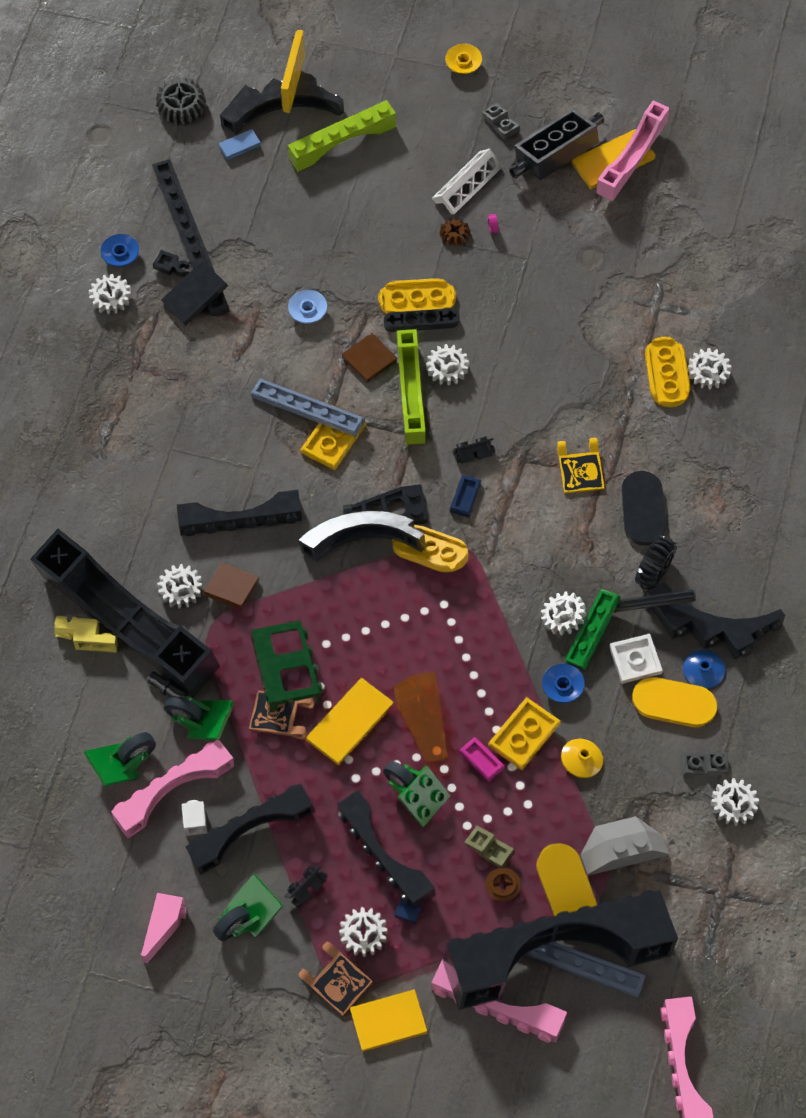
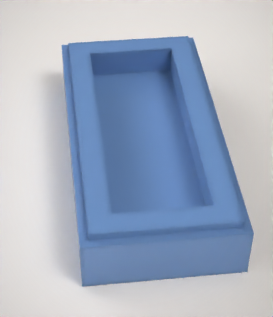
[219,129,261,161]

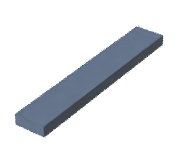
[251,378,365,437]
[525,942,646,998]

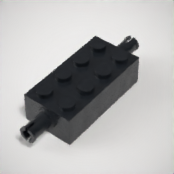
[509,108,605,180]

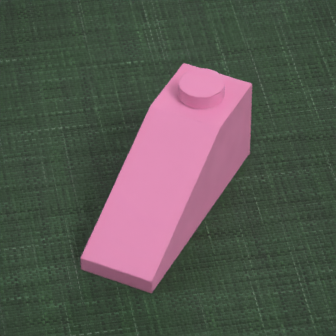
[141,893,187,963]

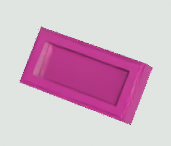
[459,737,505,782]

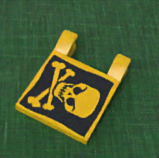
[557,438,604,494]

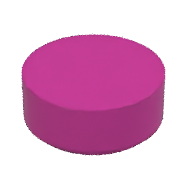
[487,214,499,234]

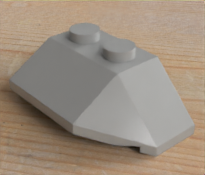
[580,816,669,876]

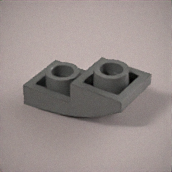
[482,103,520,140]
[681,751,729,776]

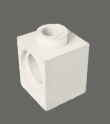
[182,800,207,836]

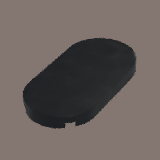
[621,471,665,546]

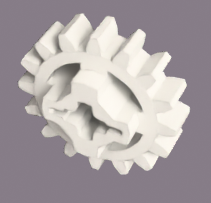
[89,274,132,314]
[426,344,469,386]
[688,348,731,389]
[157,564,203,609]
[541,592,587,635]
[711,778,759,826]
[339,907,388,957]

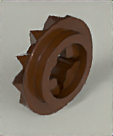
[440,218,470,245]
[485,868,521,903]

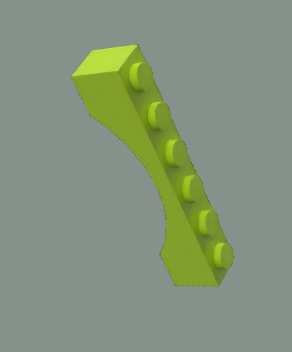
[288,100,396,172]
[397,329,425,445]

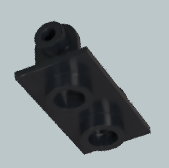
[452,436,496,464]
[284,865,328,908]

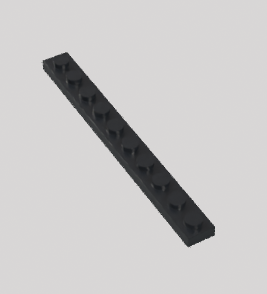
[152,159,230,317]

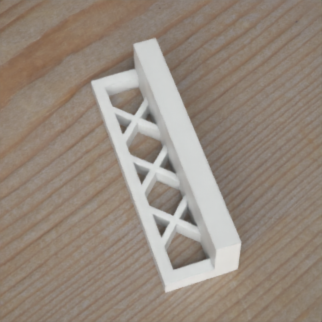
[432,149,503,215]

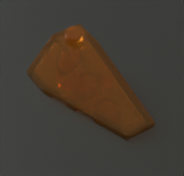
[394,671,448,762]

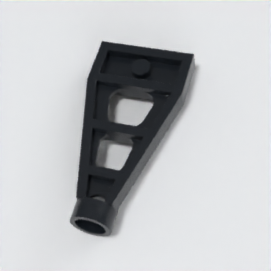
[343,484,428,525]

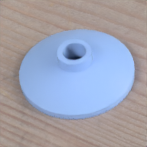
[288,290,327,324]

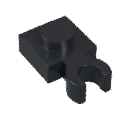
[153,250,190,277]

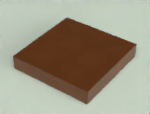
[342,333,397,383]
[204,562,259,610]

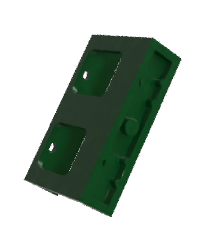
[251,620,323,713]

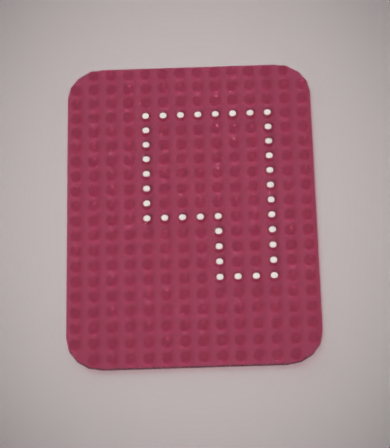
[205,550,610,985]

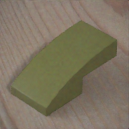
[464,826,515,868]

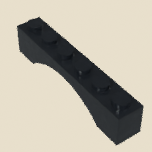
[177,490,302,536]
[185,783,316,875]
[336,790,436,910]

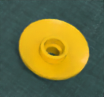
[445,44,482,74]
[561,739,603,778]

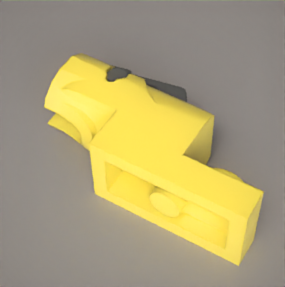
[54,614,118,652]

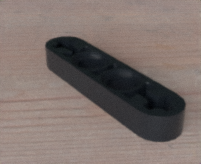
[384,308,460,332]

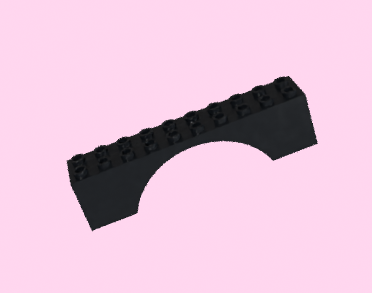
[30,529,221,698]
[443,890,678,1010]

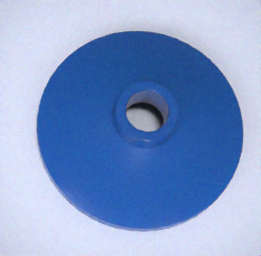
[101,234,139,267]
[683,650,725,689]
[542,664,584,703]

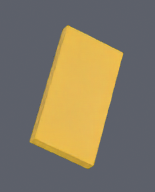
[281,30,305,113]
[571,129,656,190]
[306,678,394,766]

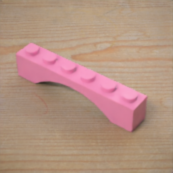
[596,100,670,201]
[111,740,235,838]
[431,959,567,1043]
[660,996,713,1118]

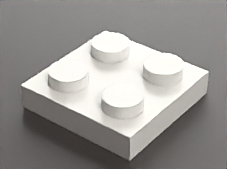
[609,634,663,684]

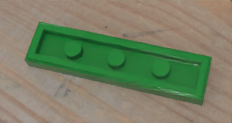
[565,589,621,670]

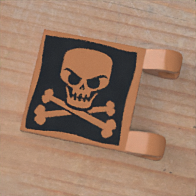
[249,690,314,740]
[298,942,373,1015]

